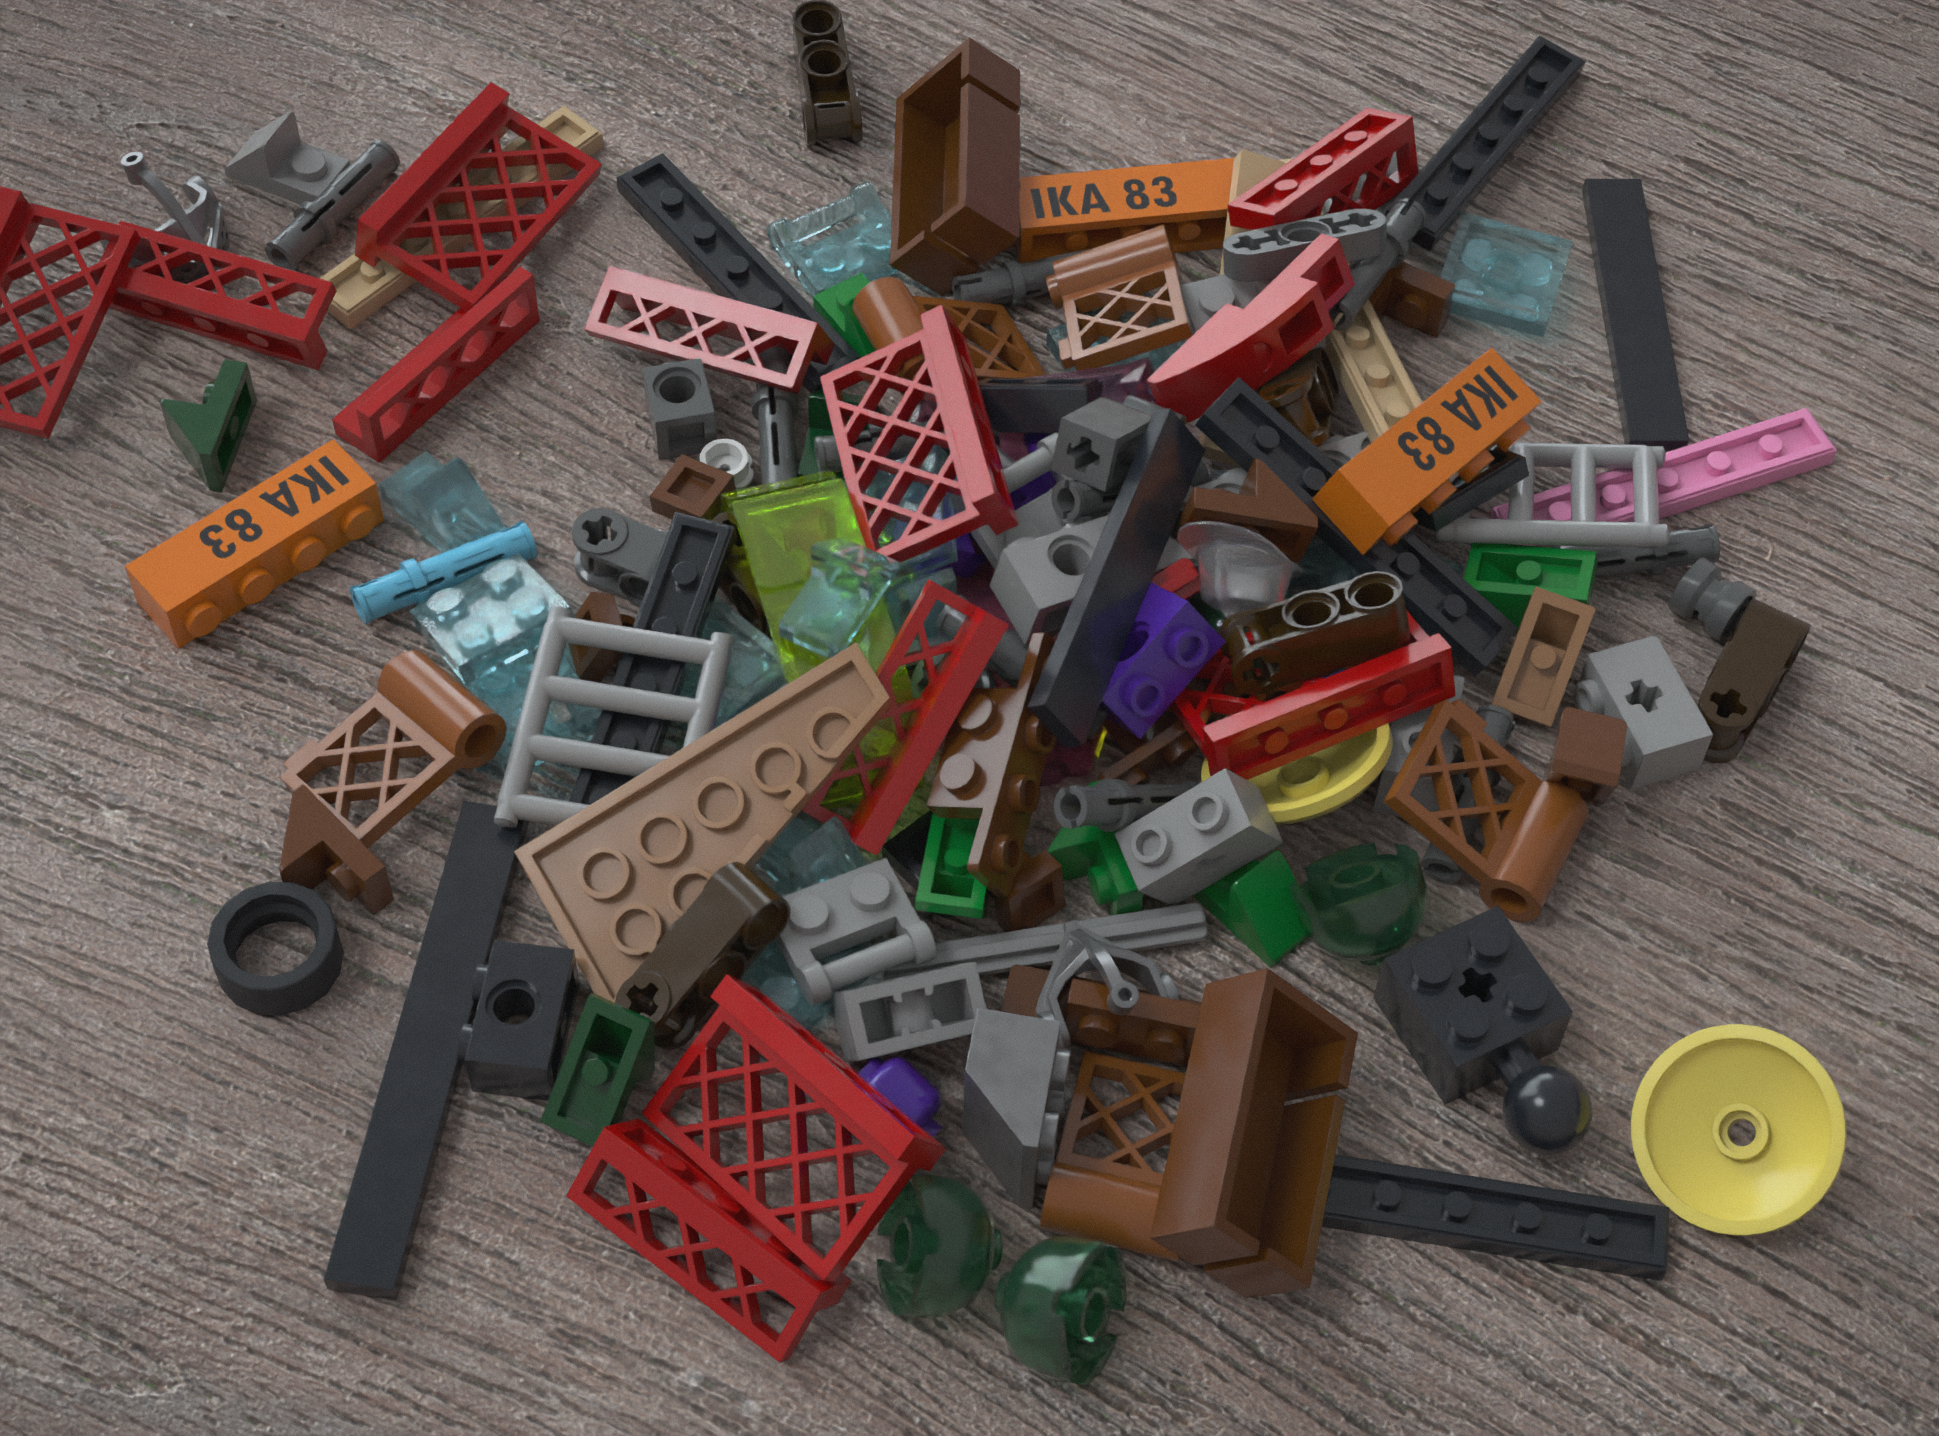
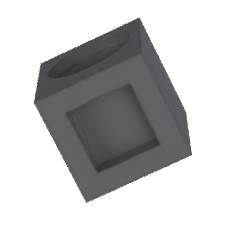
[642,358,717,460]

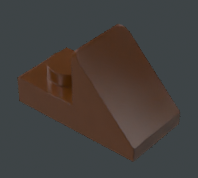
[1349,261,1455,338]
[1177,458,1318,563]
[1543,707,1627,805]
[279,784,394,916]

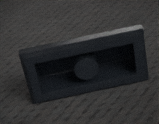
[978,378,1103,433]

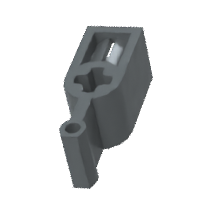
[1051,395,1187,492]

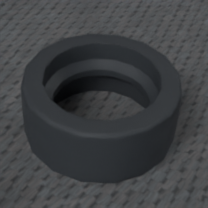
[207,881,344,1016]

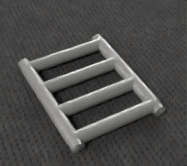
[1435,442,1670,548]
[494,606,734,828]

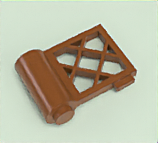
[1045,225,1193,375]
[853,277,1048,401]
[279,650,507,848]
[1383,699,1589,922]
[1040,1051,1186,1262]

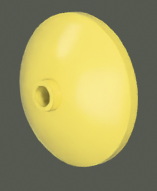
[1201,723,1393,825]
[1631,1024,1847,1236]

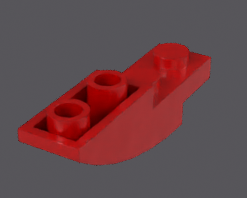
[1147,233,1355,423]

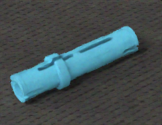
[349,521,538,625]

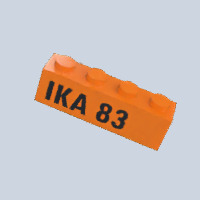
[1015,157,1235,263]
[1312,347,1542,555]
[125,439,384,649]

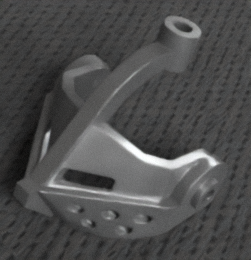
[101,152,229,284]
[1036,919,1182,1049]

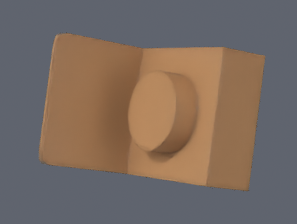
[1491,586,1596,727]

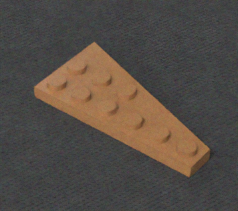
[514,643,893,1003]

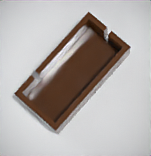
[890,37,1021,297]
[1150,968,1358,1298]

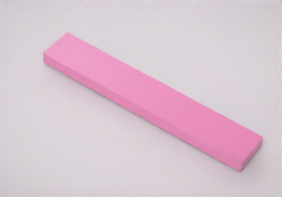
[1490,408,1837,547]

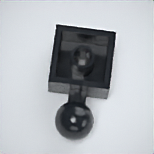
[1373,906,1593,1155]

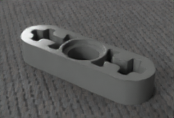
[1223,209,1387,282]

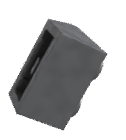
[962,1008,1071,1209]

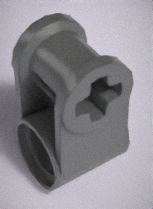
[572,508,668,607]

